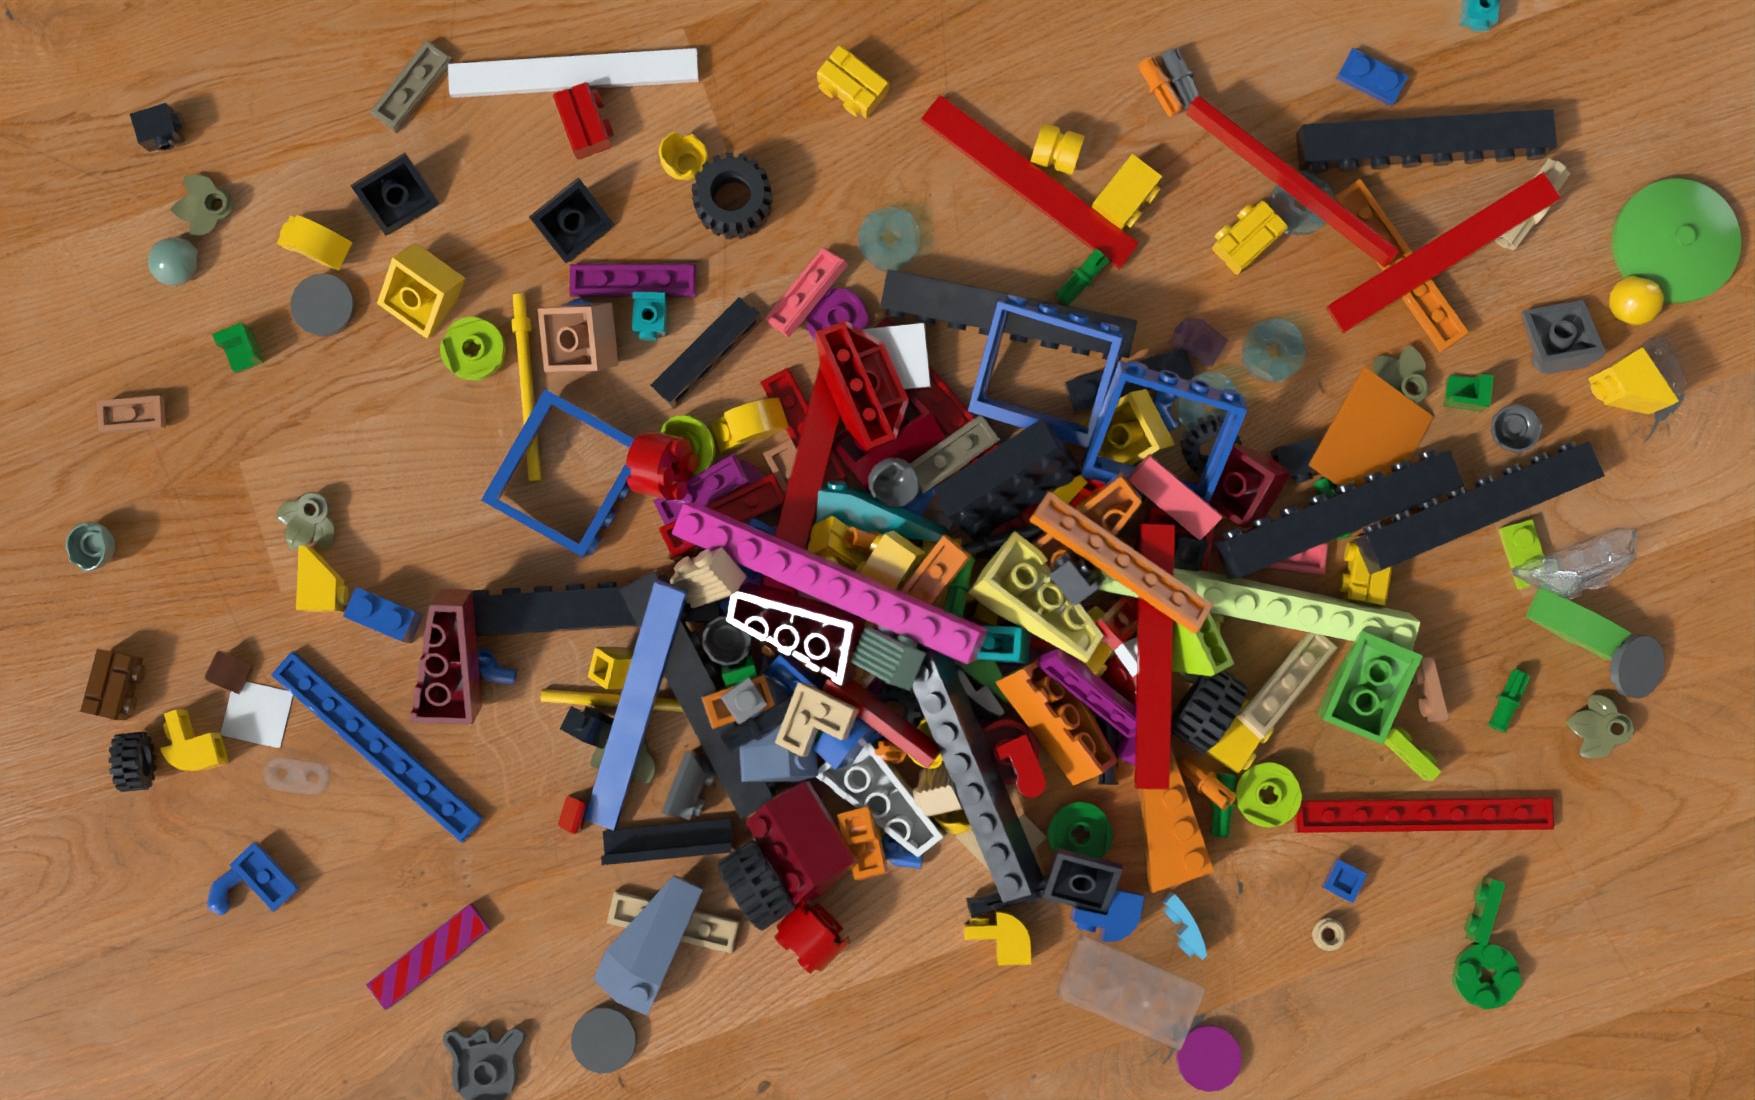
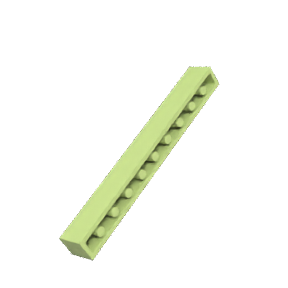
[1095,567,1420,651]

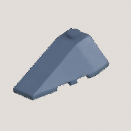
[740,653,818,782]
[593,875,703,1015]

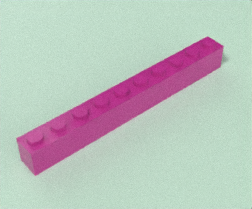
[672,503,988,664]

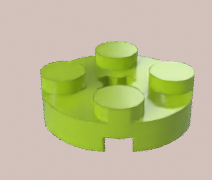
[440,317,506,381]
[1236,762,1302,828]

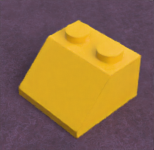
[377,243,466,339]
[1588,347,1679,415]
[1080,389,1175,466]

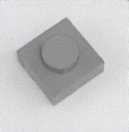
[720,678,767,724]

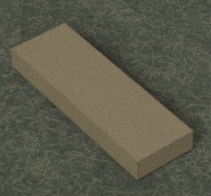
[370,39,453,134]
[910,415,1000,495]

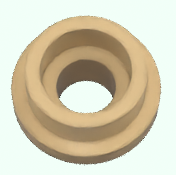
[1312,918,1345,951]

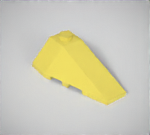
[968,532,1104,662]

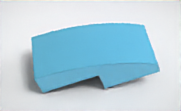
[1161,892,1207,960]

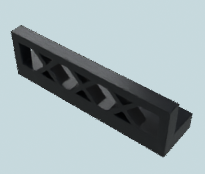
[650,297,762,409]
[601,818,735,865]

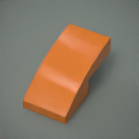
[837,806,889,881]

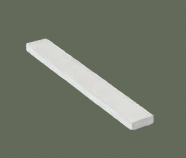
[448,48,699,98]

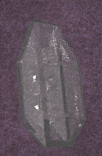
[1511,528,1639,600]

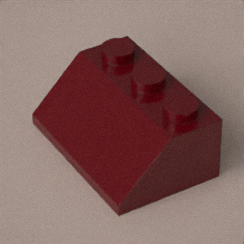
[832,389,946,494]
[746,780,859,904]

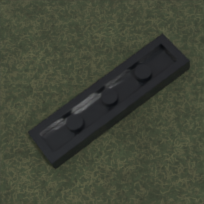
[1065,347,1195,414]

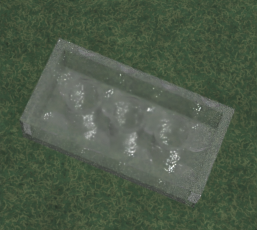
[1055,932,1206,1051]

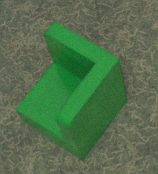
[212,322,264,373]
[1443,374,1494,412]

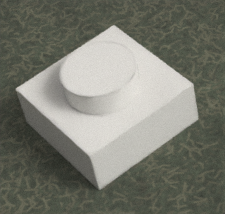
[1114,638,1137,677]

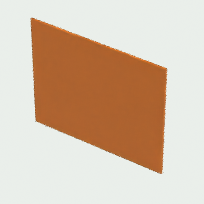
[1309,366,1434,486]

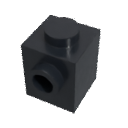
[130,103,186,152]
[1270,439,1319,484]

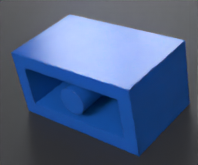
[343,587,424,643]

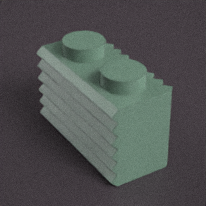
[851,625,926,690]

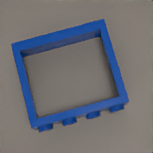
[968,294,1126,448]
[1081,361,1247,503]
[481,389,634,558]

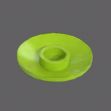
[660,415,715,477]

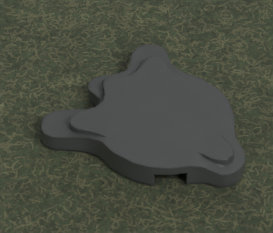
[443,1027,526,1100]

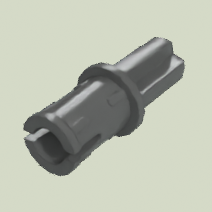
[1161,47,1199,109]

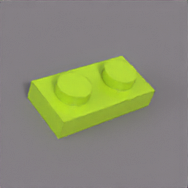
[1499,519,1552,590]
[1384,727,1441,781]

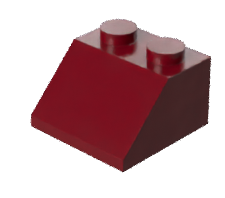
[1209,442,1292,529]

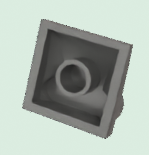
[1521,300,1605,374]
[661,751,716,820]

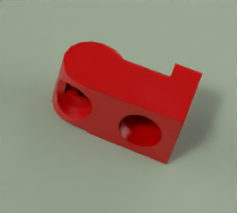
[994,734,1046,798]

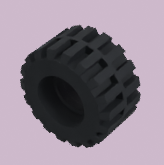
[692,153,773,240]
[1171,670,1248,753]
[718,840,795,931]

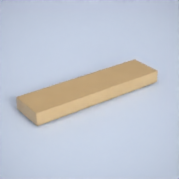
[1237,632,1338,739]
[606,891,740,954]

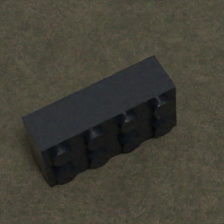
[934,418,1082,541]

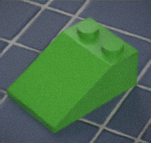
[1316,630,1423,745]

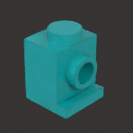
[1460,0,1500,32]
[632,292,668,341]

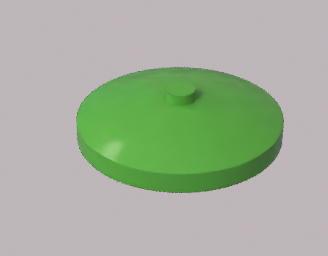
[1612,179,1741,304]

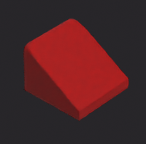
[558,796,589,834]

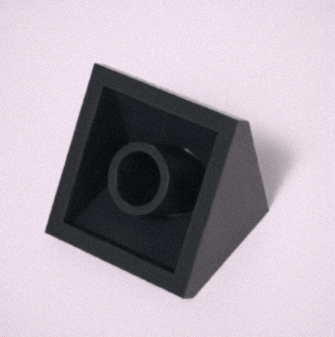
[351,153,439,236]
[529,177,614,264]
[1043,849,1123,915]

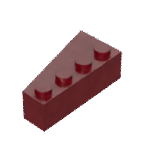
[727,582,866,686]
[409,589,482,724]

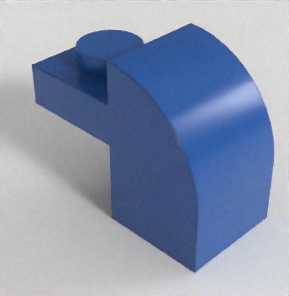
[813,716,883,770]
[1070,889,1145,942]

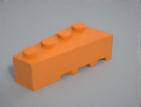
[1031,472,1142,571]
[995,648,1118,785]
[1139,747,1214,893]

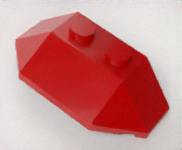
[815,321,909,451]

